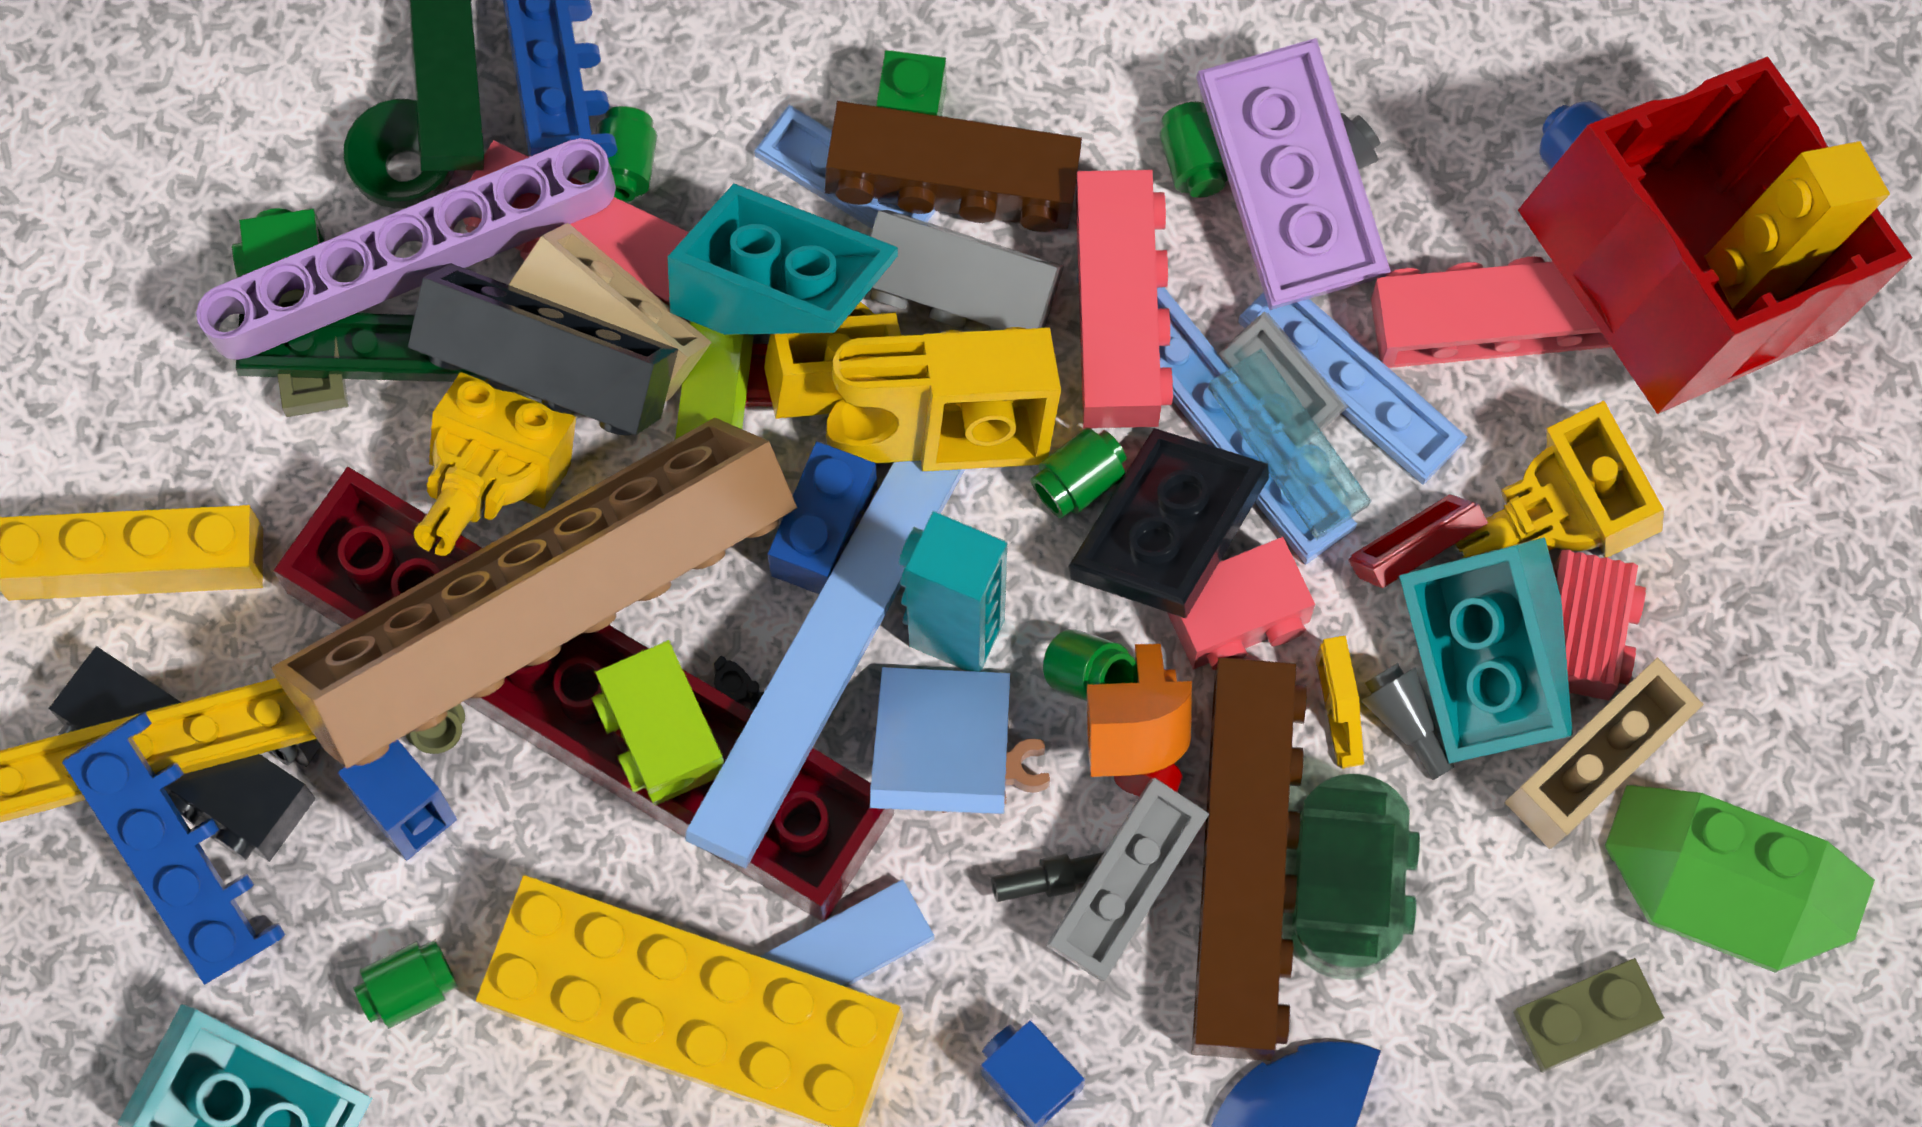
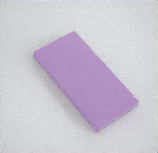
[1196,38,1391,310]

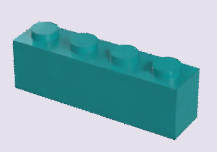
[899,511,1008,672]

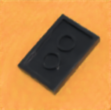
[1068,428,1269,618]

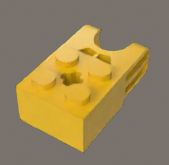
[826,327,1061,472]

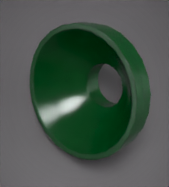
[343,99,454,209]

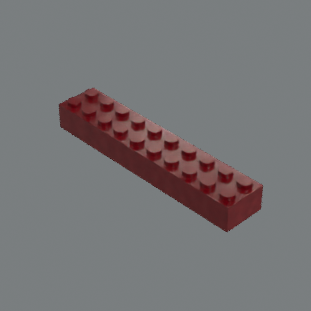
[273,466,894,922]

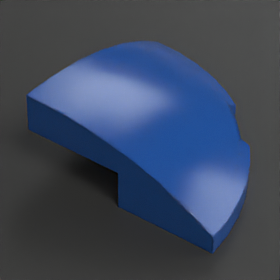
[1211,1041,1381,1127]

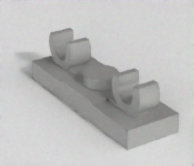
[1046,778,1209,982]

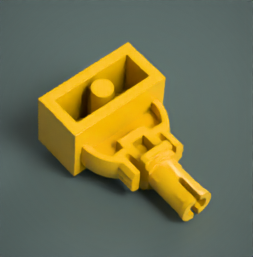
[764,302,901,419]
[414,372,576,556]
[1455,400,1664,558]

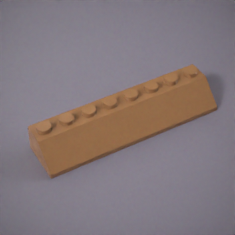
[271,418,797,769]

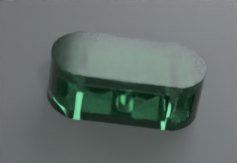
[1291,774,1420,980]

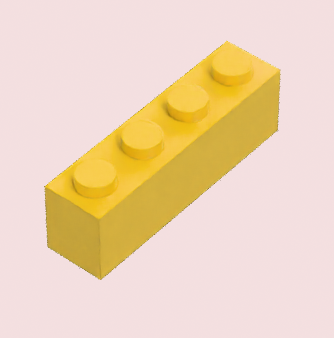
[0,505,263,601]

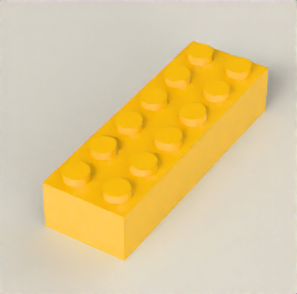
[475,875,904,1127]

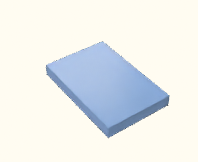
[870,667,1010,814]

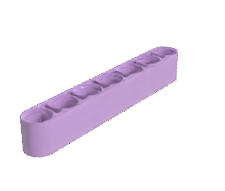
[196,138,616,360]

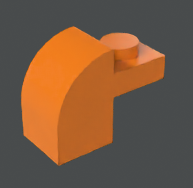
[1087,644,1192,777]

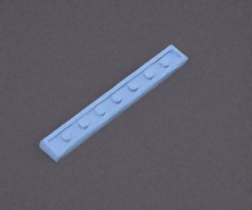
[685,461,965,869]

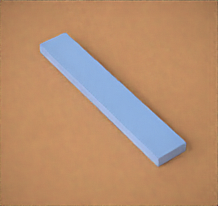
[1077,275,1357,565]

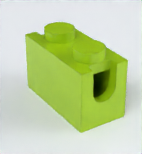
[591,640,724,806]

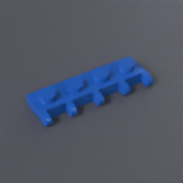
[503,0,617,158]
[62,712,286,985]

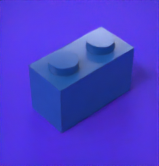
[767,441,877,594]
[338,740,458,861]

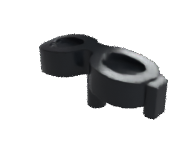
[714,655,764,711]

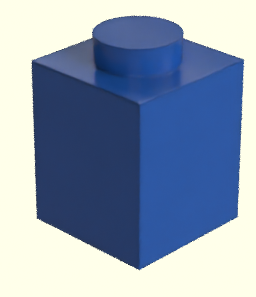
[981,1020,1085,1127]

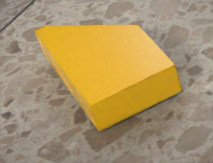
[1315,635,1364,769]

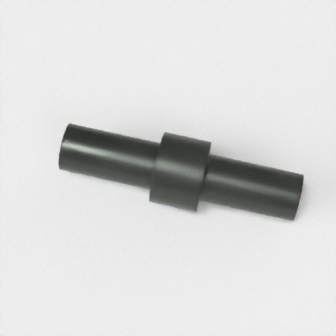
[991,852,1104,902]

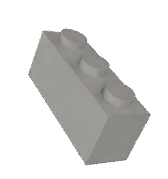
[870,210,1064,331]

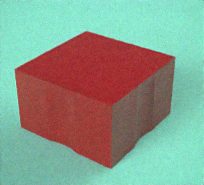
[1518,57,1913,414]

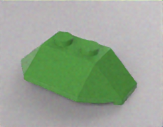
[1605,785,1875,973]

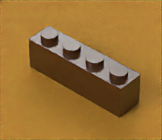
[825,101,1082,232]

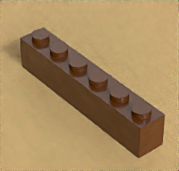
[1191,658,1307,1061]

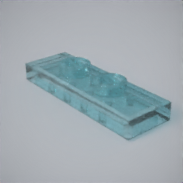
[1208,348,1371,540]

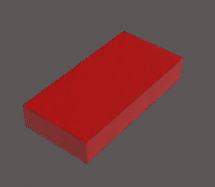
[1348,494,1488,589]

